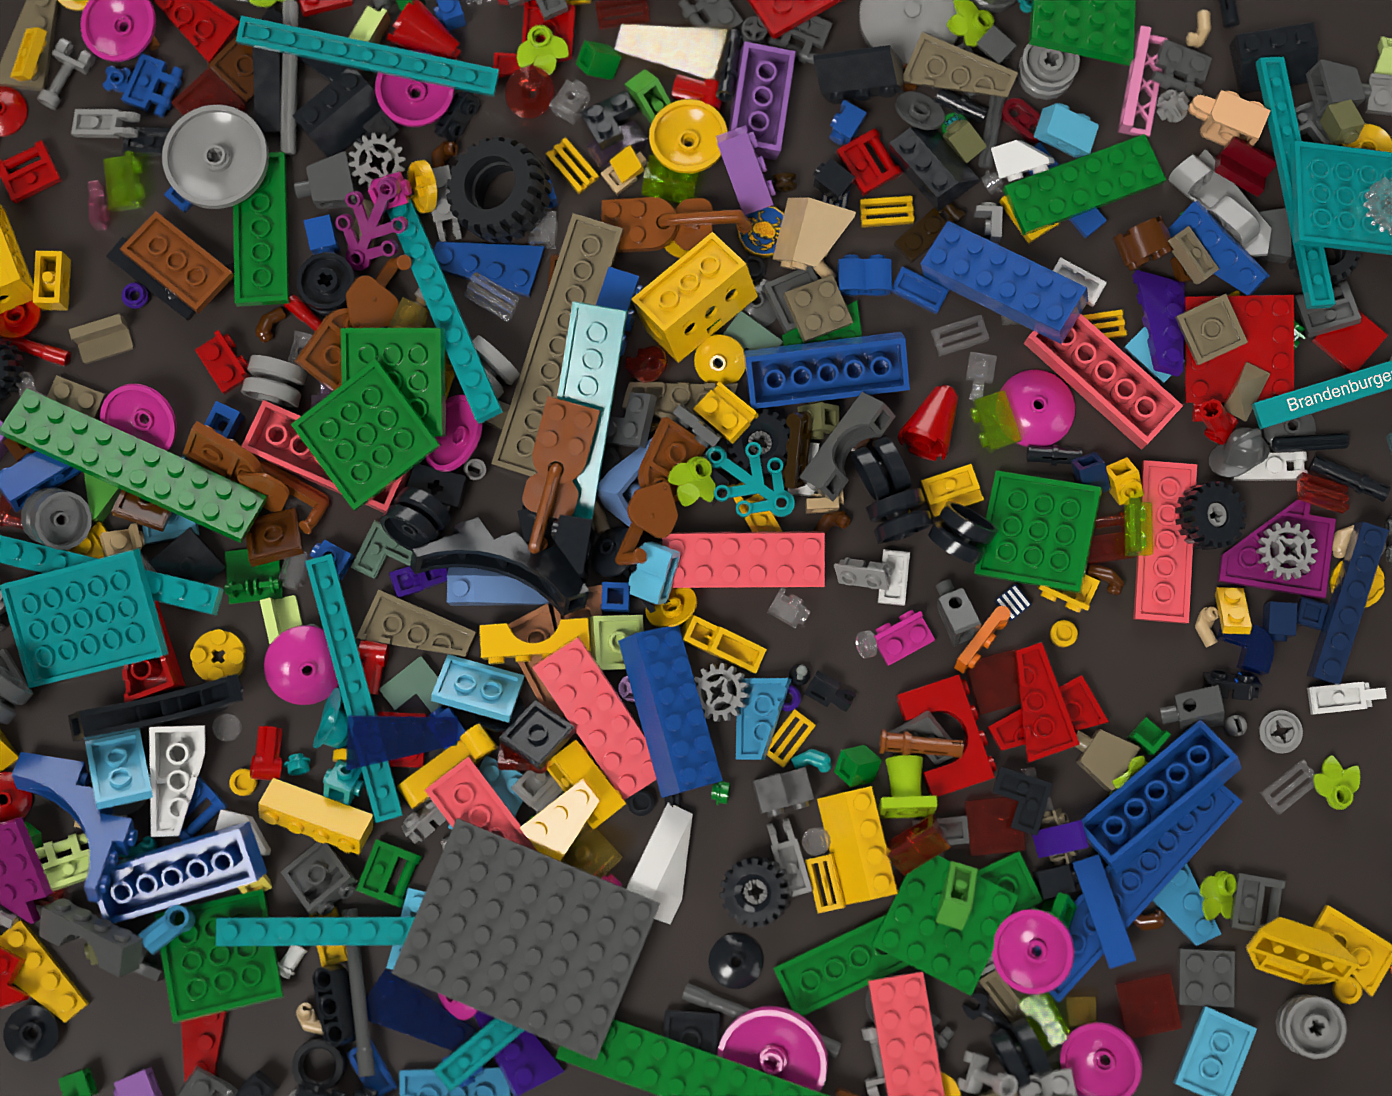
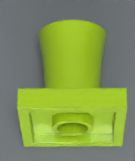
[878,755,937,819]

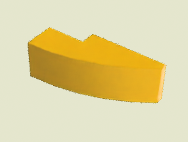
[681,615,767,674]

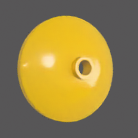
[649,99,727,173]

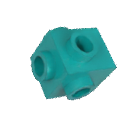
[323,760,365,806]

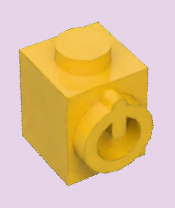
[1106,457,1144,505]

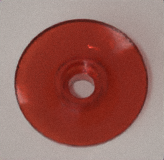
[505,66,554,119]

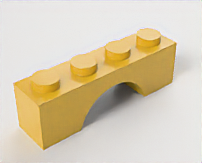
[479,618,591,664]

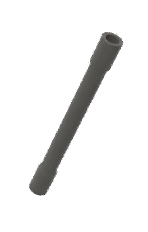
[341,909,376,1077]
[682,983,841,1058]

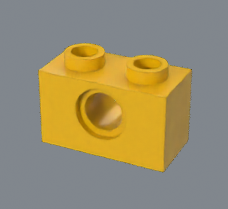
[33,251,71,310]

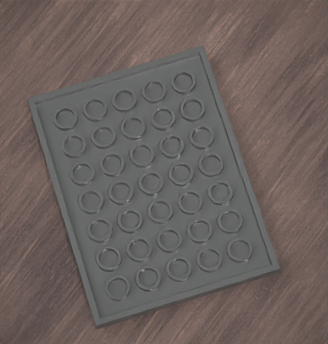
[392,818,660,1060]

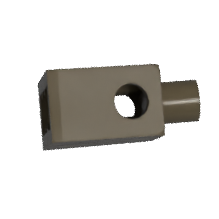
[1074,729,1140,792]

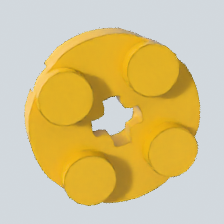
[190,629,246,682]

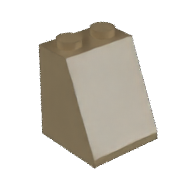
[773,198,856,271]

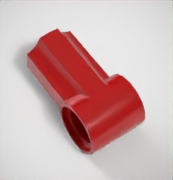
[671,74,722,112]
[1199,399,1238,445]
[359,640,389,695]
[250,726,282,781]

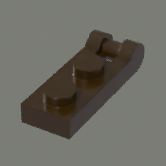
[894,202,966,264]
[783,411,812,489]

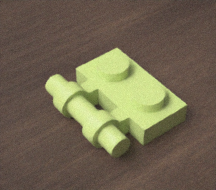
[35,833,89,891]

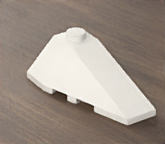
[149,725,206,837]
[627,802,693,924]

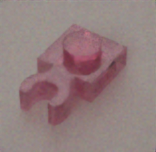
[88,181,110,230]

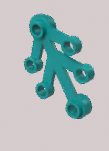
[705,442,795,518]

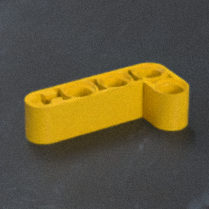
[397,723,498,809]

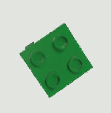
[224,549,283,604]

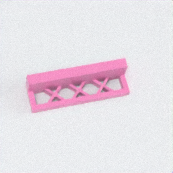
[1118,26,1168,138]

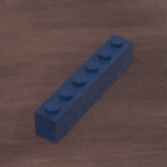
[1307,522,1389,685]

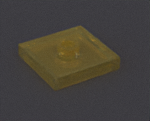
[561,822,623,878]

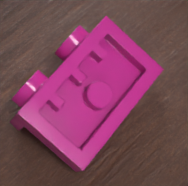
[872,610,935,666]

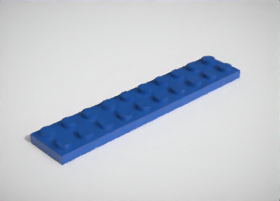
[1034,785,1243,1003]

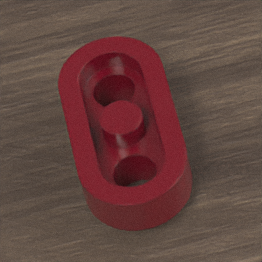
[1001,98,1041,143]

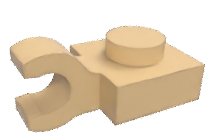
[601,152,648,196]

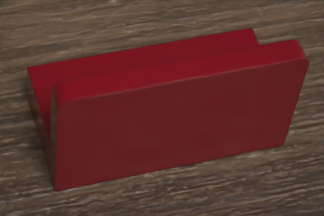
[1214,136,1277,197]

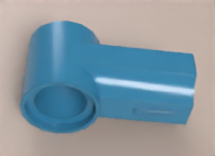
[138,905,195,954]

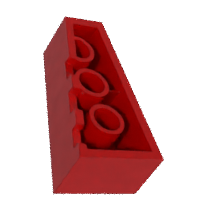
[122,601,186,702]

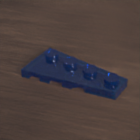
[346,716,458,771]
[366,969,476,1052]

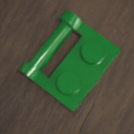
[356,839,422,908]

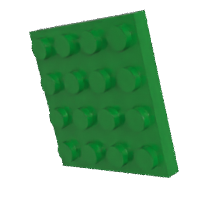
[1029,0,1135,66]
[341,328,446,436]
[291,359,441,511]
[974,470,1102,594]
[871,846,1019,996]
[155,889,284,1024]

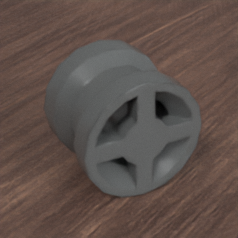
[741,16,767,45]

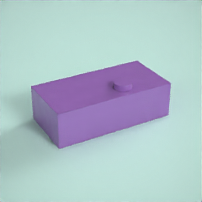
[728,42,796,160]

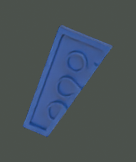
[1168,201,1270,295]
[434,242,545,298]

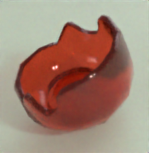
[625,346,668,383]

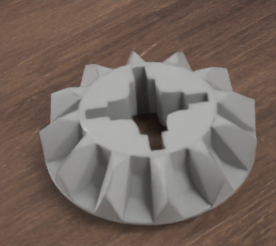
[1259,710,1303,753]

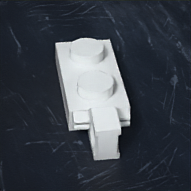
[1307,682,1386,715]

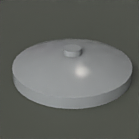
[859,0,958,64]
[162,105,269,209]

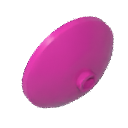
[81,0,156,62]
[375,50,454,127]
[995,370,1075,447]
[100,384,177,451]
[425,395,483,472]
[264,625,339,705]
[992,910,1074,994]
[1060,1022,1142,1096]

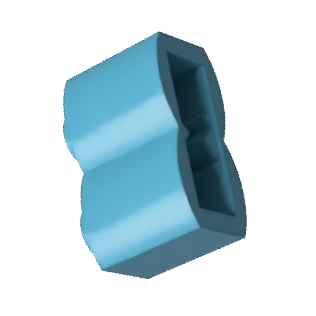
[628,541,680,605]

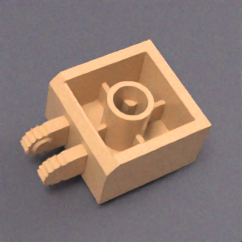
[1189,90,1271,146]

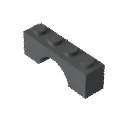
[799,392,896,501]
[39,899,143,978]

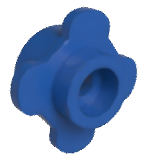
[103,66,131,93]

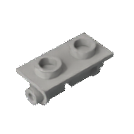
[834,557,892,590]
[401,797,446,844]

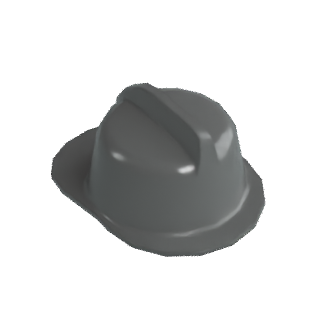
[1209,427,1270,478]

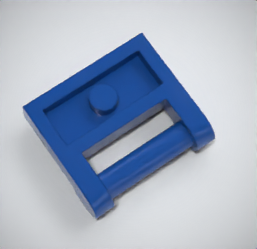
[178,775,228,841]

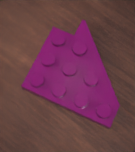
[1217,492,1336,599]
[0,817,53,924]

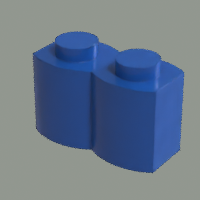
[837,255,892,296]

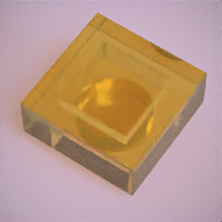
[1066,996,1097,1026]

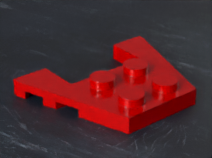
[493,0,575,78]

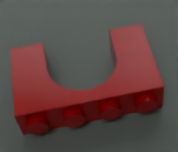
[895,675,997,797]

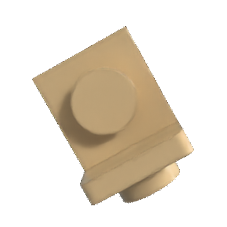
[805,489,844,514]
[100,523,145,557]

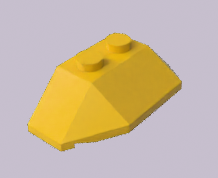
[1246,917,1359,985]

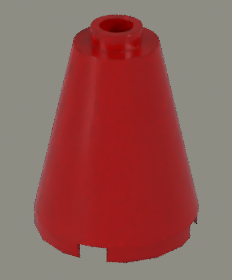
[386,0,461,60]
[897,385,959,461]

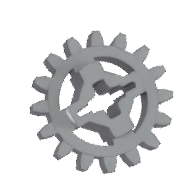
[348,132,406,189]
[1256,521,1318,581]
[694,663,750,722]

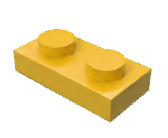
[10,27,47,81]
[1215,587,1252,634]

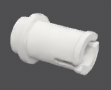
[278,946,307,979]

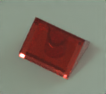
[886,814,951,876]

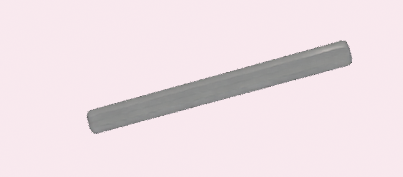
[281,0,298,155]

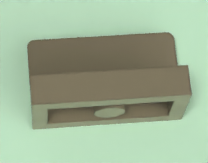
[1168,226,1219,284]
[69,314,134,364]

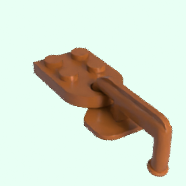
[601,197,752,253]
[294,255,412,391]
[522,396,601,554]
[615,417,706,565]
[182,421,329,535]

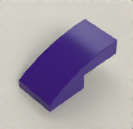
[389,566,447,599]
[1032,820,1089,858]

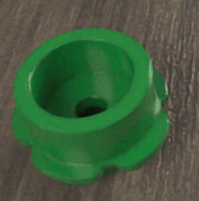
[711,779,731,806]

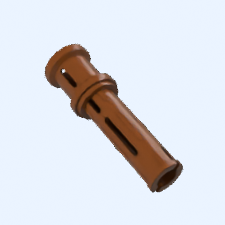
[879,729,963,758]

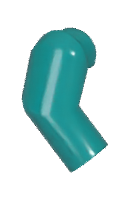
[791,749,832,773]
[119,836,158,858]

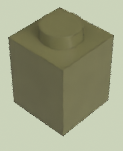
[1320,99,1365,145]
[942,119,987,163]

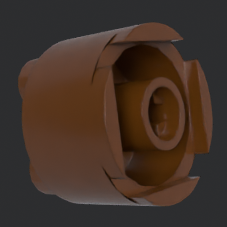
[1112,216,1174,271]

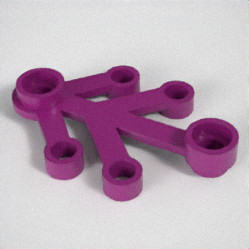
[335,177,409,271]

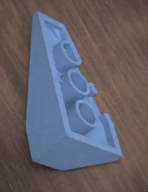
[597,420,681,526]
[447,567,552,606]

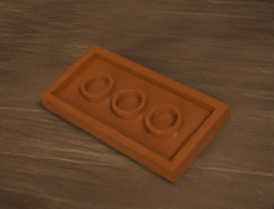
[120,211,234,314]

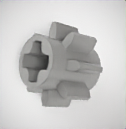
[1156,90,1190,122]

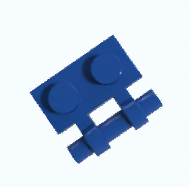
[121,53,184,118]

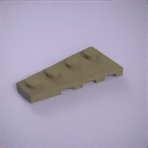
[0,0,59,91]
[903,32,1018,99]
[622,382,738,427]
[356,589,477,657]

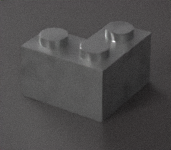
[752,767,814,817]

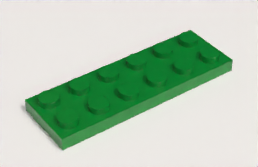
[1002,134,1166,236]
[233,152,290,307]

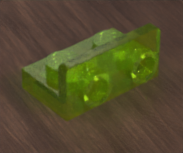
[103,151,145,212]
[642,155,699,203]
[970,390,1022,453]
[1124,498,1153,556]
[1018,992,1070,1051]

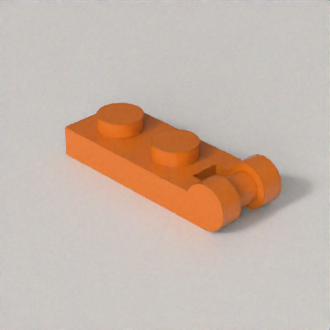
[954,606,1010,674]

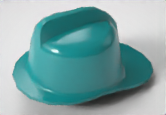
[313,688,352,749]

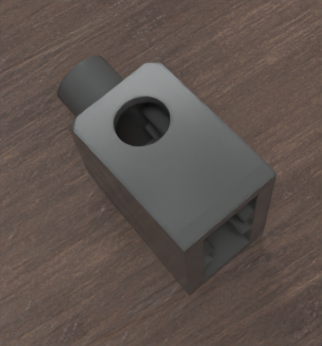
[1306,59,1372,117]
[294,152,357,209]
[1252,208,1292,263]
[936,580,981,647]
[1160,685,1224,731]

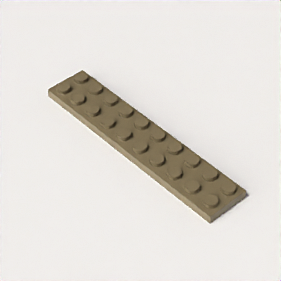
[491,213,624,477]

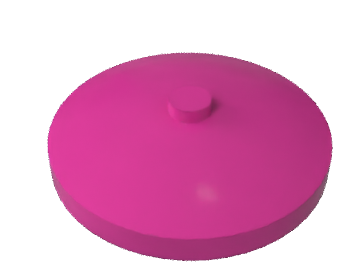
[717,1006,828,1092]

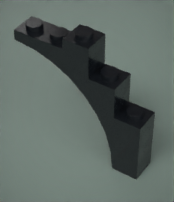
[410,517,589,616]
[68,674,243,742]

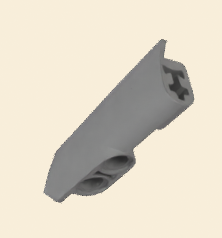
[1168,150,1272,257]

